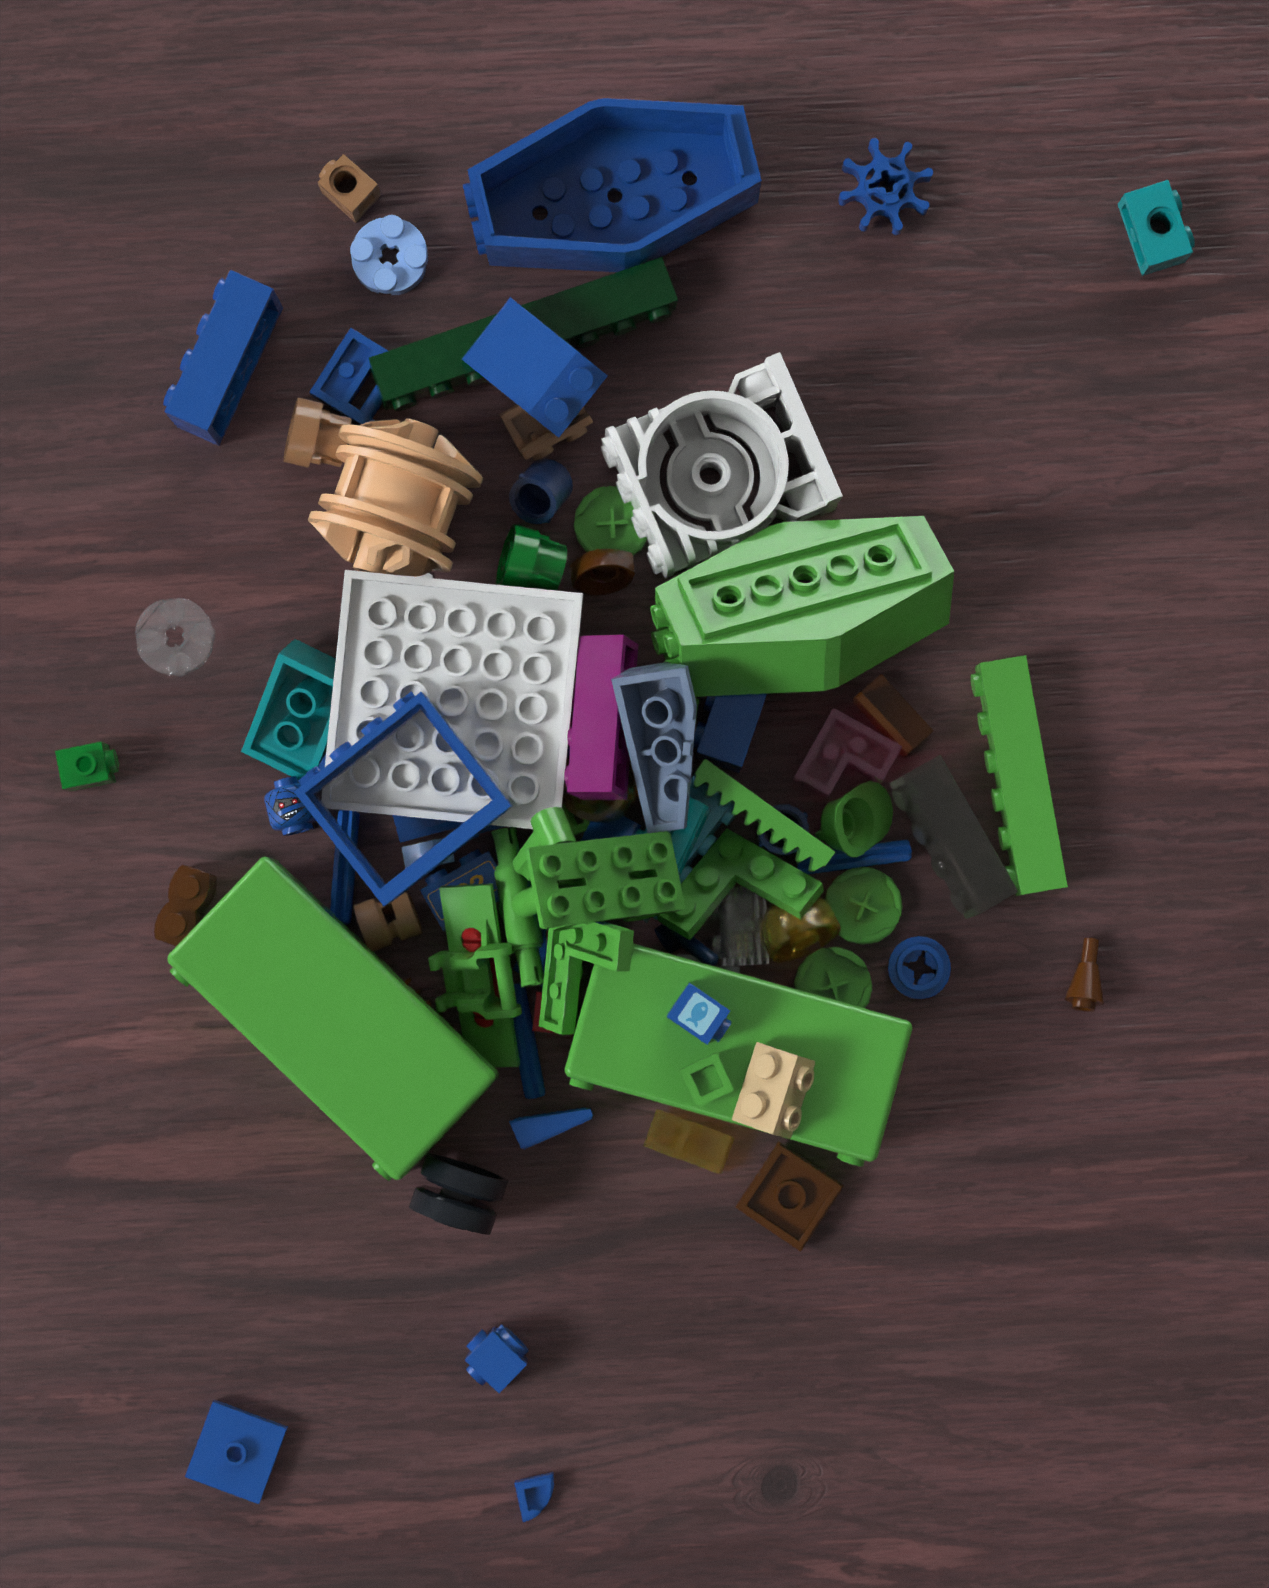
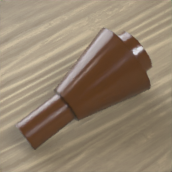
[1065,938,1104,1012]

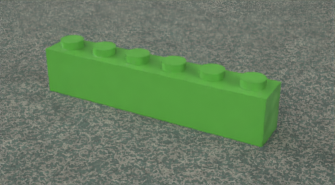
[971,655,1068,896]

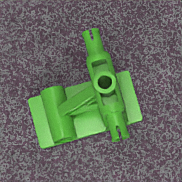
[491,827,685,988]

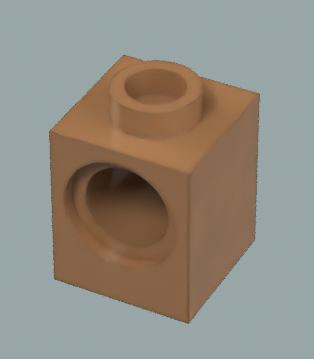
[318,154,381,223]

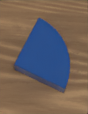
[514,1472,554,1522]

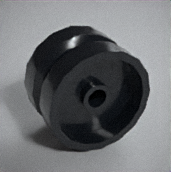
[409,1153,509,1235]

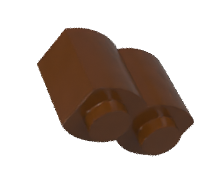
[154,864,217,946]

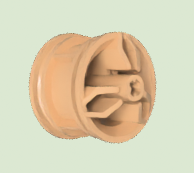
[308,419,483,577]

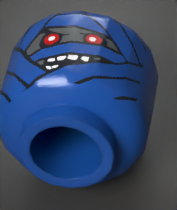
[264,776,316,836]

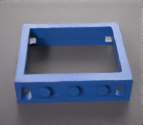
[294,691,513,906]

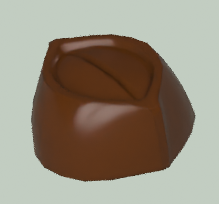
[570,548,635,595]

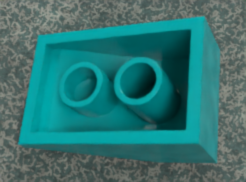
[241,639,336,780]

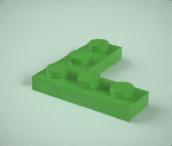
[657,828,824,940]
[539,921,634,1035]

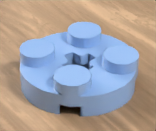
[350,215,428,295]

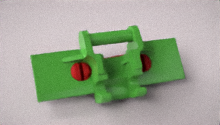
[428,883,522,1067]

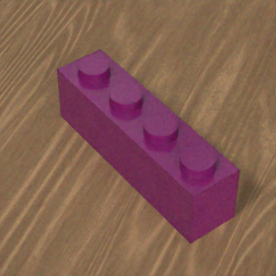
[564,635,638,800]

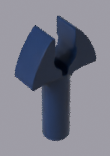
[654,919,719,966]

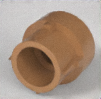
[283,397,352,468]

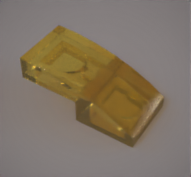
[643,1109,735,1174]

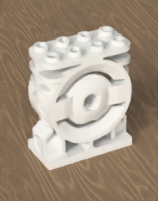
[601,352,843,578]

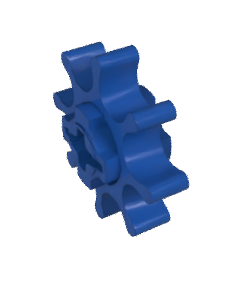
[838,138,933,235]

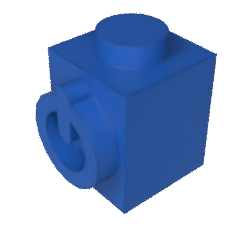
[465,1324,529,1393]

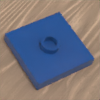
[185,1399,288,1504]

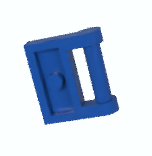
[309,328,388,425]

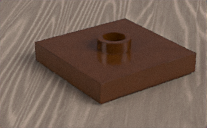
[735,1141,844,1252]

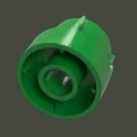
[495,524,567,591]

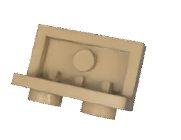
[732,1042,815,1139]

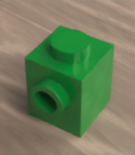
[55,742,119,792]

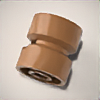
[354,890,423,952]

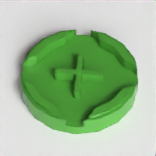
[574,486,647,556]
[824,866,903,945]
[794,947,872,1008]

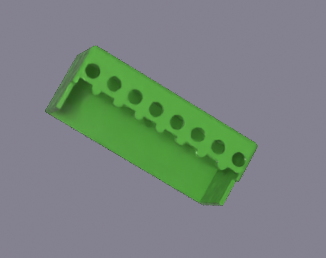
[167,857,499,1181]
[565,943,913,1167]

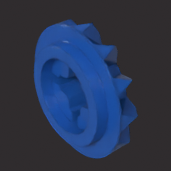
[888,936,951,999]

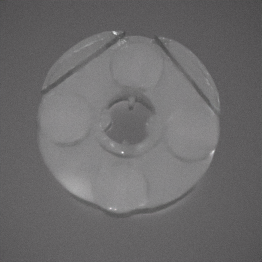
[135,598,216,677]

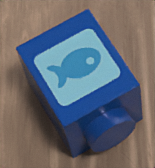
[666,983,732,1045]

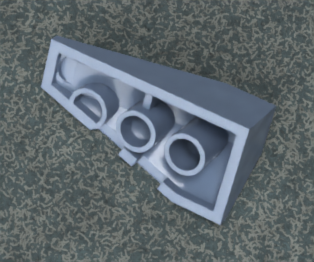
[611,662,697,833]

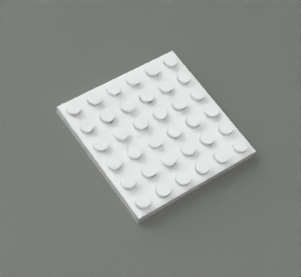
[321,570,583,829]

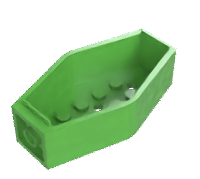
[650,516,954,697]

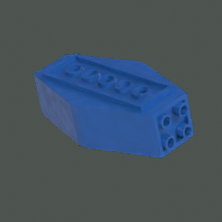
[462,98,762,272]

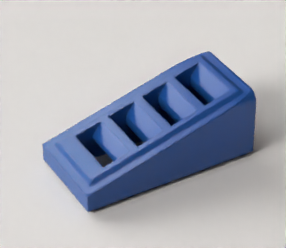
[509,1107,594,1150]

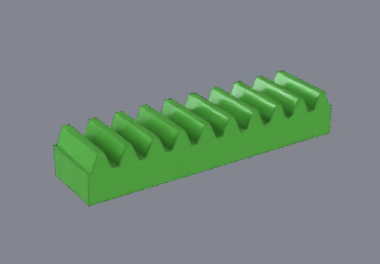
[692,759,835,872]

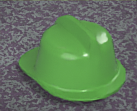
[815,781,893,858]

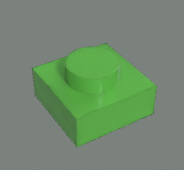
[680,1052,734,1108]

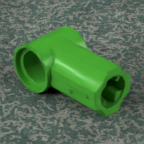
[512,807,576,881]

